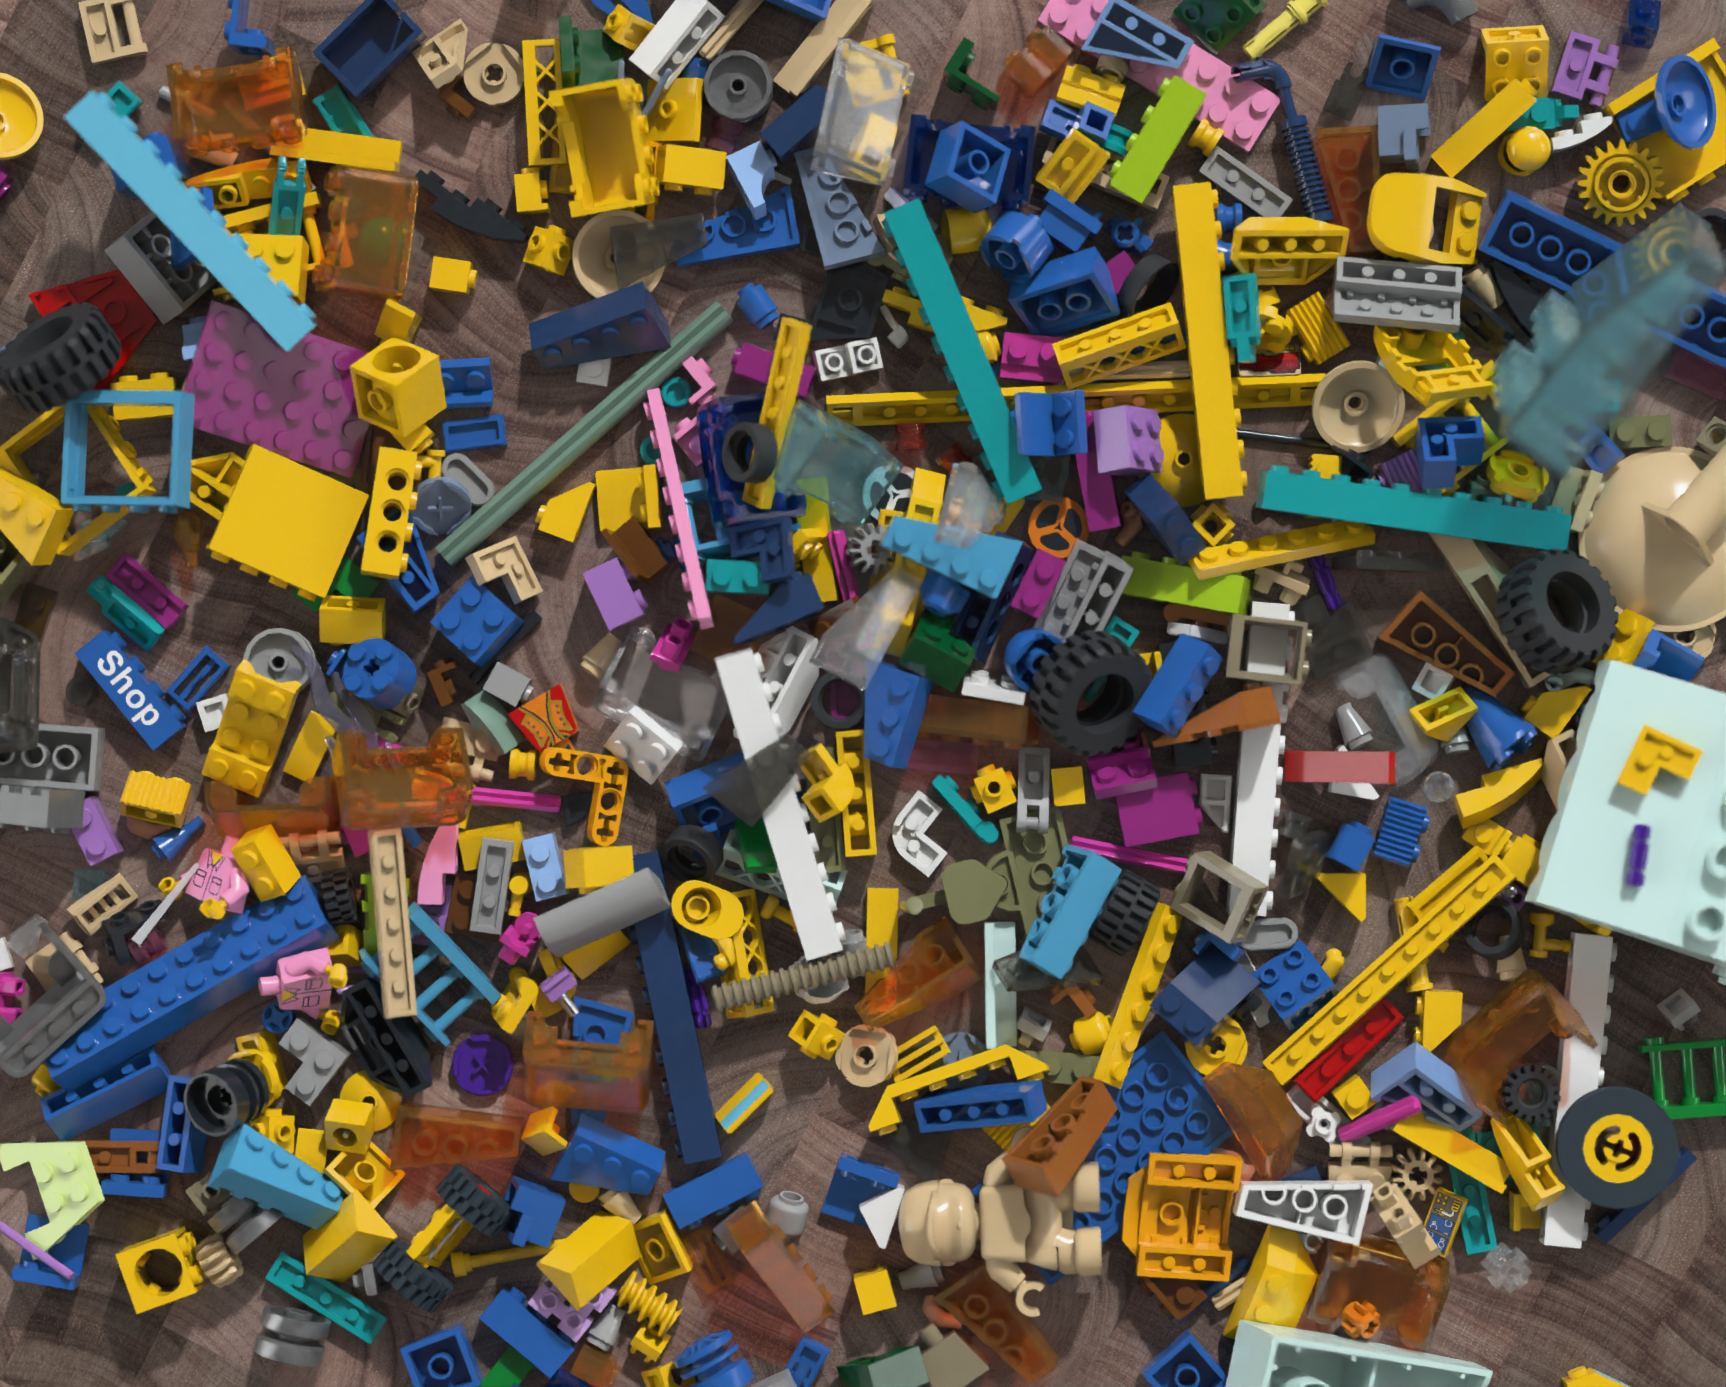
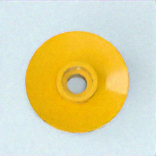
[340,1070,402,1132]

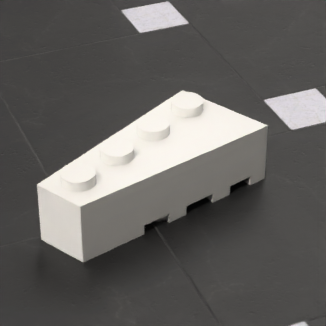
[1232,1180,1373,1246]

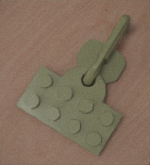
[899,806,1068,939]

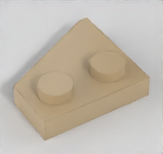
[411,18,468,89]

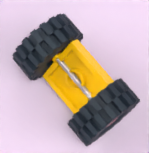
[373,1163,516,1313]

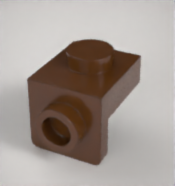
[438,73,477,122]

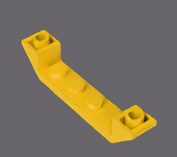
[871,467,946,657]
[868,1044,1050,1136]

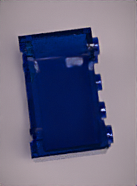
[903,114,1036,213]

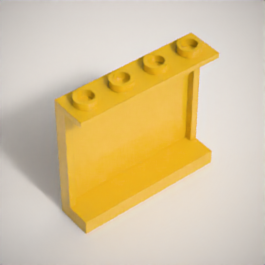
[1603,38,1726,203]
[205,444,369,602]

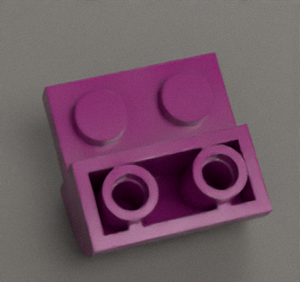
[1085,729,1158,800]

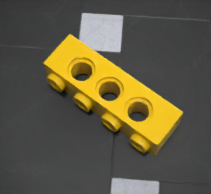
[361,447,422,580]
[836,729,877,857]

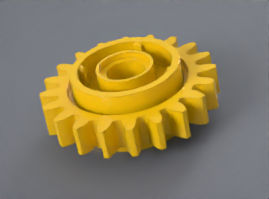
[1576,139,1665,227]

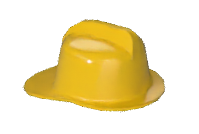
[671,880,744,940]

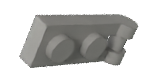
[1016,746,1050,833]

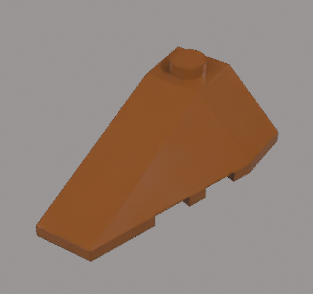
[1151,681,1281,748]

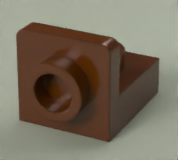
[427,657,460,707]

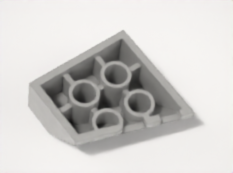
[104,211,219,324]

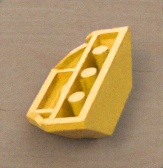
[1230,217,1350,285]
[190,451,246,521]
[1222,1224,1318,1339]

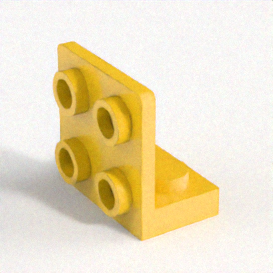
[1481,25,1549,101]
[595,464,662,532]

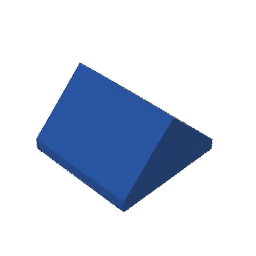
[1364,34,1441,100]

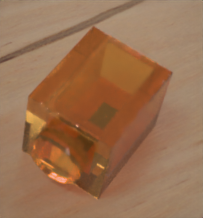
[570,1341,621,1387]

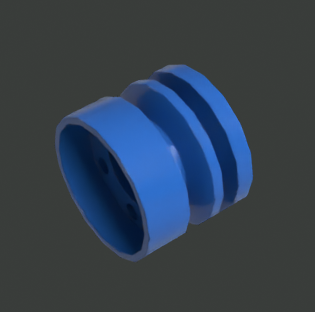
[672,1329,755,1387]

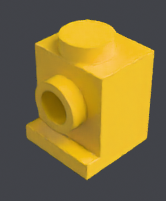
[514,167,551,215]

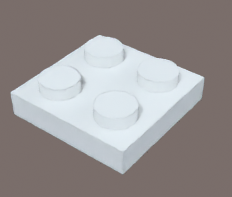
[961,669,1026,705]
[604,705,683,785]

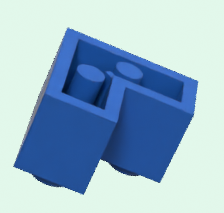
[1415,416,1485,489]

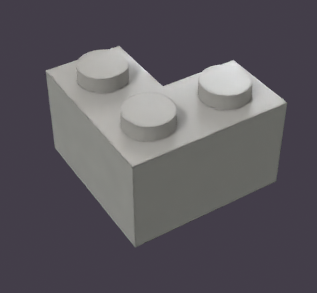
[278,1016,351,1106]

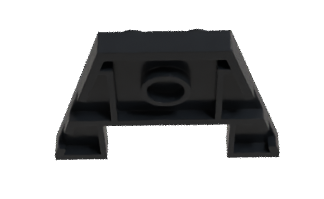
[773,223,889,342]

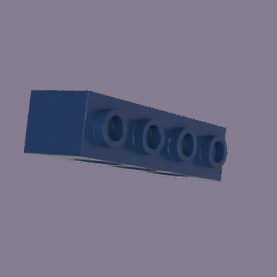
[950,531,1034,664]

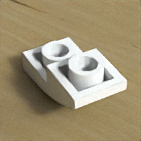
[1549,112,1613,154]
[812,337,883,383]

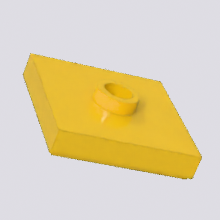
[645,78,704,143]

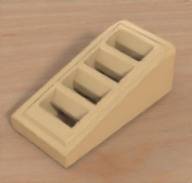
[66,873,139,937]

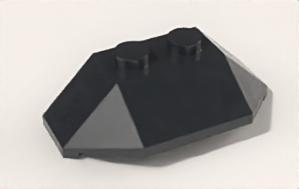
[340,977,433,1099]

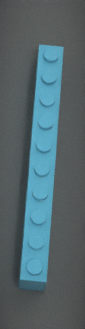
[64,91,317,352]

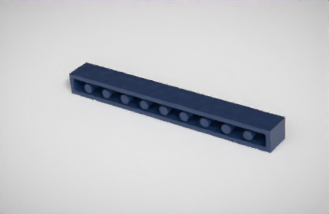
[630,850,723,1165]

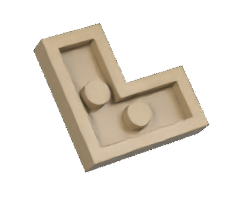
[465,536,543,604]

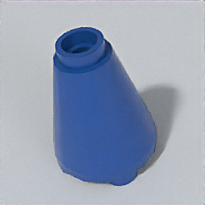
[1464,685,1538,771]

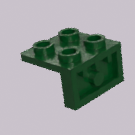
[1173,0,1267,55]
[559,15,625,89]
[943,37,1001,111]

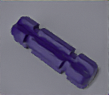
[1307,554,1343,611]
[1626,824,1651,887]
[684,968,712,1029]

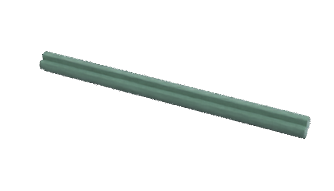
[436,301,733,568]

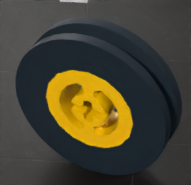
[1555,1086,1679,1209]

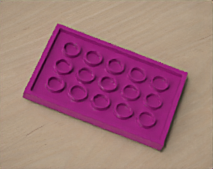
[172,300,370,478]

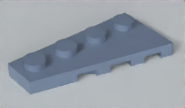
[794,145,886,271]

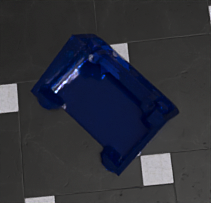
[697,393,807,529]

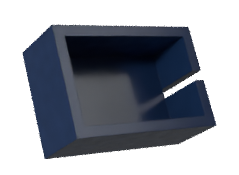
[312,0,427,102]

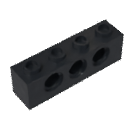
[1157,642,1218,768]

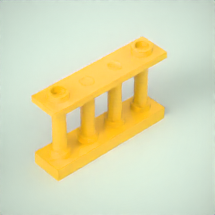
[213,191,338,302]
[1390,360,1537,497]

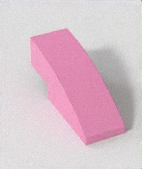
[417,808,459,905]

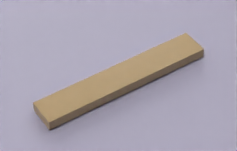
[368,827,417,1019]

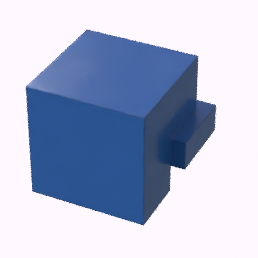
[1039,189,1103,255]
[503,1175,566,1248]

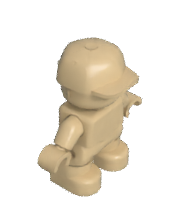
[898,1125,1102,1317]

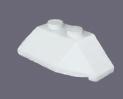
[733,626,819,739]

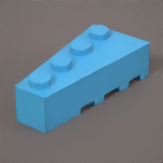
[1019,844,1122,979]

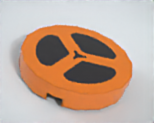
[1027,496,1089,559]

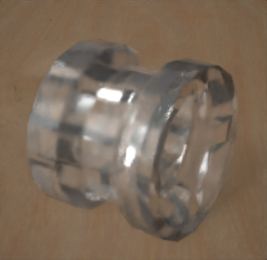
[1420,771,1455,802]

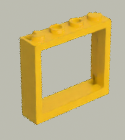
[0,389,157,556]

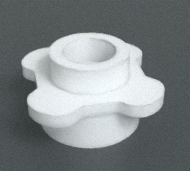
[1306,1107,1341,1142]

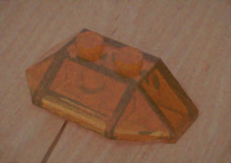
[1201,1062,1304,1181]

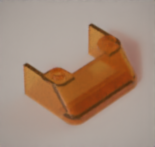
[1446,969,1598,1126]

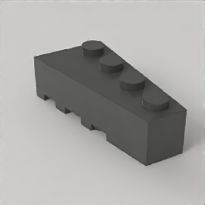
[0,784,85,834]

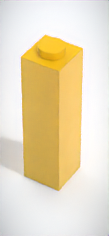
[1431,78,1537,178]

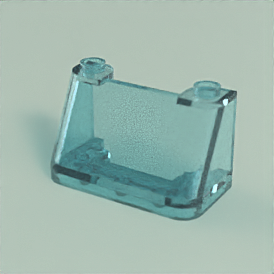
[773,399,904,526]

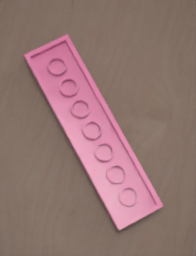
[1037,0,1280,153]

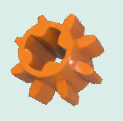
[1341,1300,1380,1340]

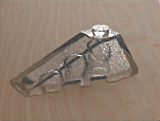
[934,462,1007,549]
[809,565,923,691]

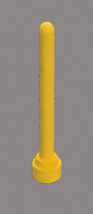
[451,1238,566,1278]

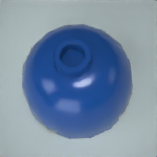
[1003,628,1063,692]

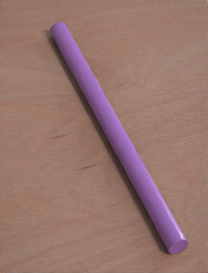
[0,1221,75,1281]

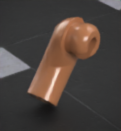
[1114,501,1143,549]
[127,817,174,840]
[922,1294,963,1330]

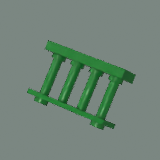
[1636,1037,1726,1120]

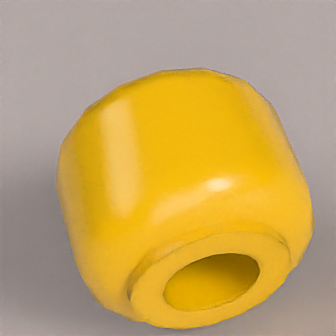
[31,1064,62,1097]

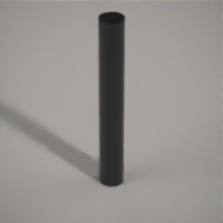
[468,610,543,685]

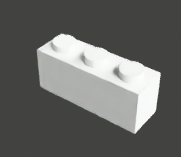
[629,0,725,90]

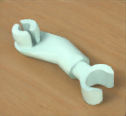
[1545,667,1595,691]

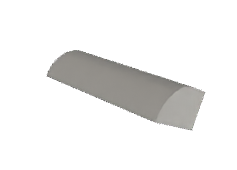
[533,868,671,958]

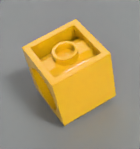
[350,336,447,438]
[116,1226,208,1314]

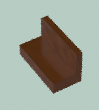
[601,516,672,585]

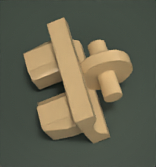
[1253,561,1311,606]

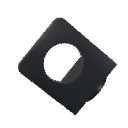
[1330,445,1375,484]

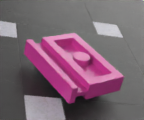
[1000,332,1067,383]

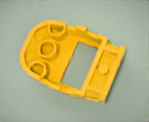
[1367,172,1487,267]
[1373,325,1493,407]

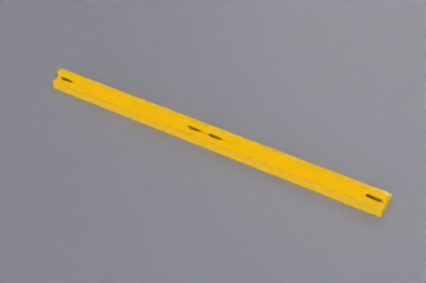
[826,373,1326,427]

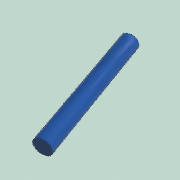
[1174,1255,1251,1324]

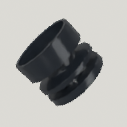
[184,1058,269,1137]

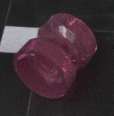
[704,116,743,155]
[126,925,169,966]

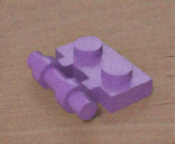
[1550,31,1620,108]

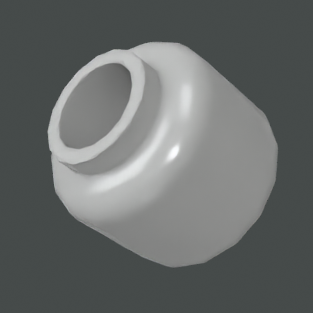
[765,1191,809,1240]

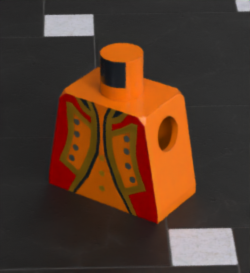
[508,684,580,763]

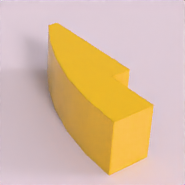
[1455,758,1544,829]
[1490,1111,1565,1212]

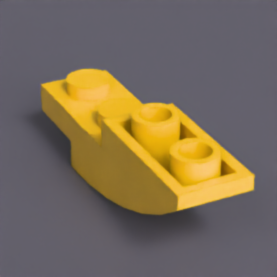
[183,157,312,209]
[882,287,1008,332]

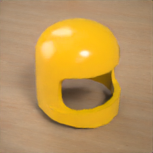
[1497,126,1551,177]
[941,207,992,255]

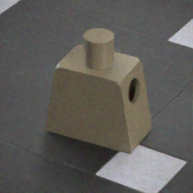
[918,1322,989,1387]

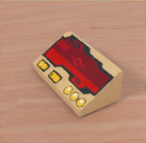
[1236,345,1301,377]

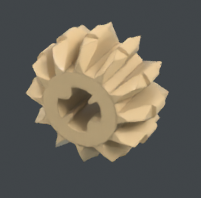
[1390,1148,1443,1201]
[195,1233,243,1288]

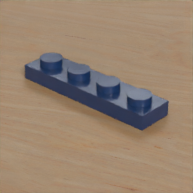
[1592,1146,1697,1244]

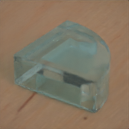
[72,868,108,900]

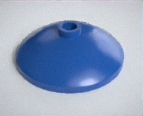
[1655,55,1716,149]

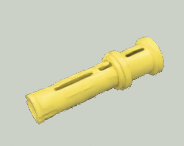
[1242,0,1329,61]

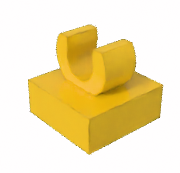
[630,1319,671,1363]

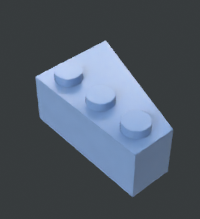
[1081,0,1194,69]
[1371,1041,1482,1132]

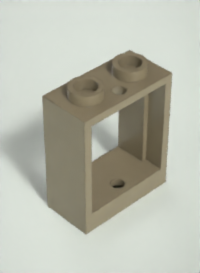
[1223,614,1312,685]
[1170,851,1269,944]

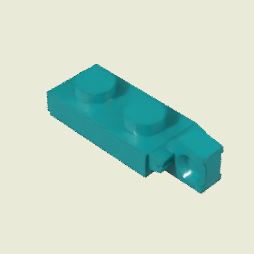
[1502,97,1579,133]
[1223,273,1261,363]
[86,575,166,651]

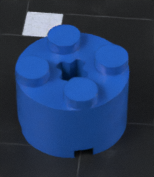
[979,211,1054,284]
[343,638,417,709]

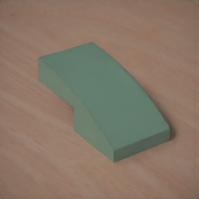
[461,690,526,756]

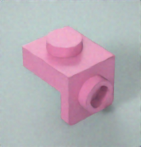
[682,356,717,406]

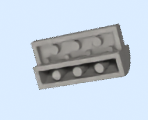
[1331,256,1462,333]
[1033,539,1134,643]

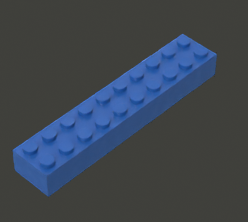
[1478,189,1726,368]
[45,875,340,1093]

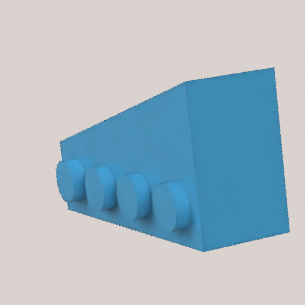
[879,516,1023,599]
[208,1123,345,1230]

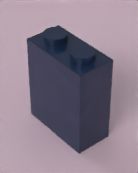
[760,84,838,165]
[1123,472,1207,565]

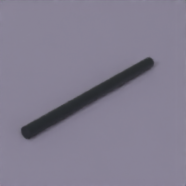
[1236,428,1368,454]

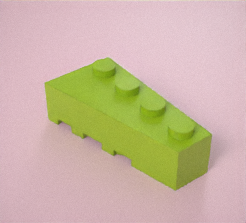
[1108,75,1208,204]
[1121,551,1254,616]

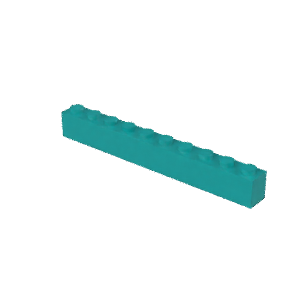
[881,198,1042,504]
[1255,465,1572,551]

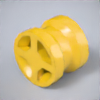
[1187,118,1224,157]
[509,748,537,781]

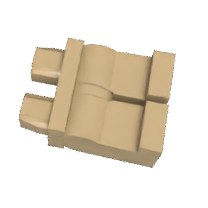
[1370,1182,1441,1269]

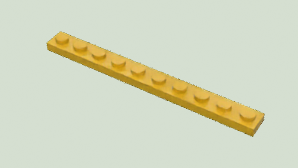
[1262,853,1517,1086]

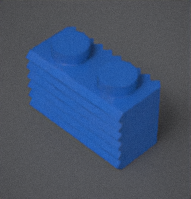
[1370,796,1430,868]
[1325,820,1376,871]

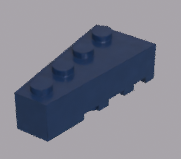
[529,281,671,370]

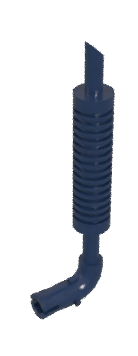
[1231,57,1335,223]

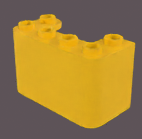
[549,78,660,218]

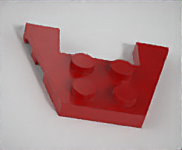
[28,269,159,390]

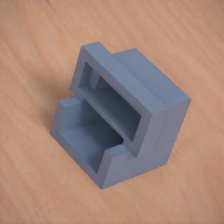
[1377,103,1431,170]

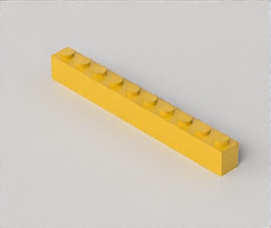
[1171,182,1248,501]

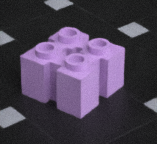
[528,1279,618,1342]

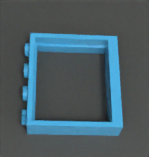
[61,390,195,514]

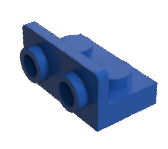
[440,357,494,409]

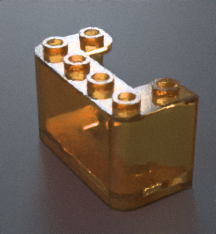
[166,47,307,158]
[312,164,419,303]
[331,727,474,830]
[523,1011,654,1113]

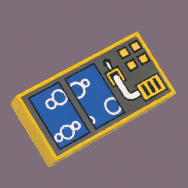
[1424,1187,1469,1258]

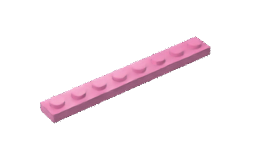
[643,388,714,630]

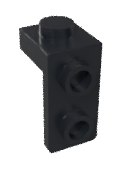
[101,899,170,965]

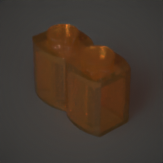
[1003,25,1074,99]

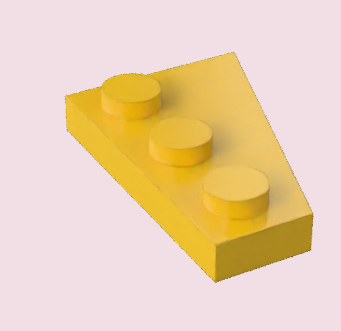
[1406,845,1489,953]

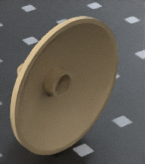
[1577,445,1726,633]

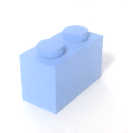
[522,832,569,902]

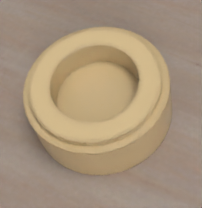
[1095,55,1128,81]

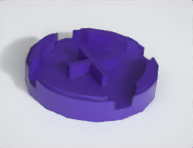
[451,1034,514,1096]

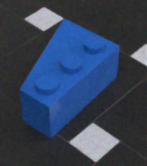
[356,508,440,616]
[864,658,934,769]
[550,1113,666,1195]

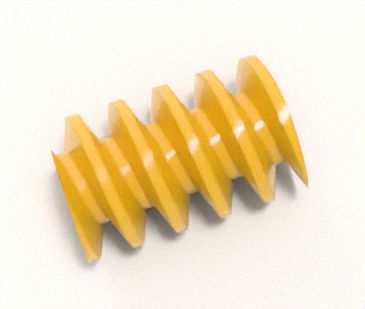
[615,1270,685,1337]

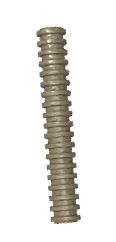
[711,941,895,1013]

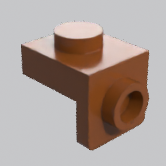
[1048,979,1097,1019]

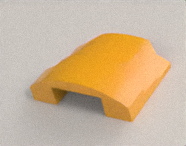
[1121,1152,1243,1282]

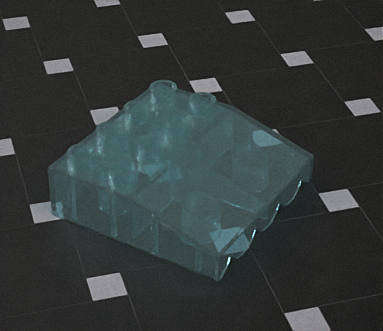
[1491,203,1726,480]

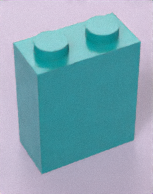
[706,559,771,596]

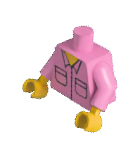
[158,835,249,919]
[258,948,348,1035]

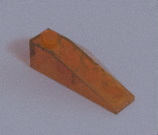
[855,916,985,1032]

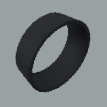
[1118,254,1179,316]

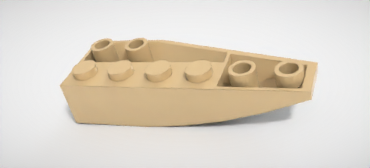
[1428,533,1556,688]

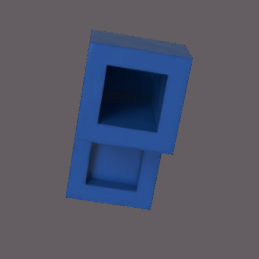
[1038,99,1115,147]

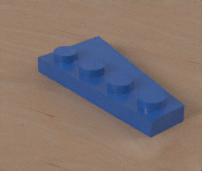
[672,184,800,268]
[571,996,635,1126]

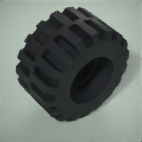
[1088,870,1160,957]

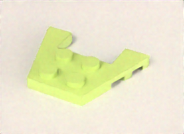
[0,1141,105,1260]

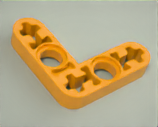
[539,747,629,846]

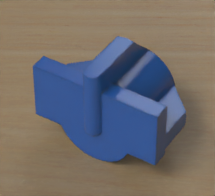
[1106,212,1154,258]
[919,570,971,616]

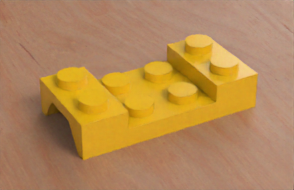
[201,659,302,798]

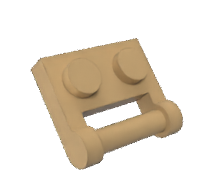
[78,0,148,65]

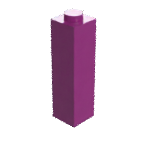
[1075,411,1123,532]

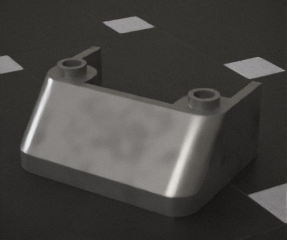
[0,921,106,1078]

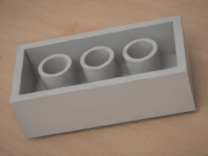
[0,720,105,791]

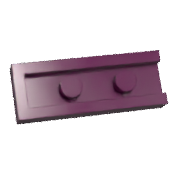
[104,552,189,630]

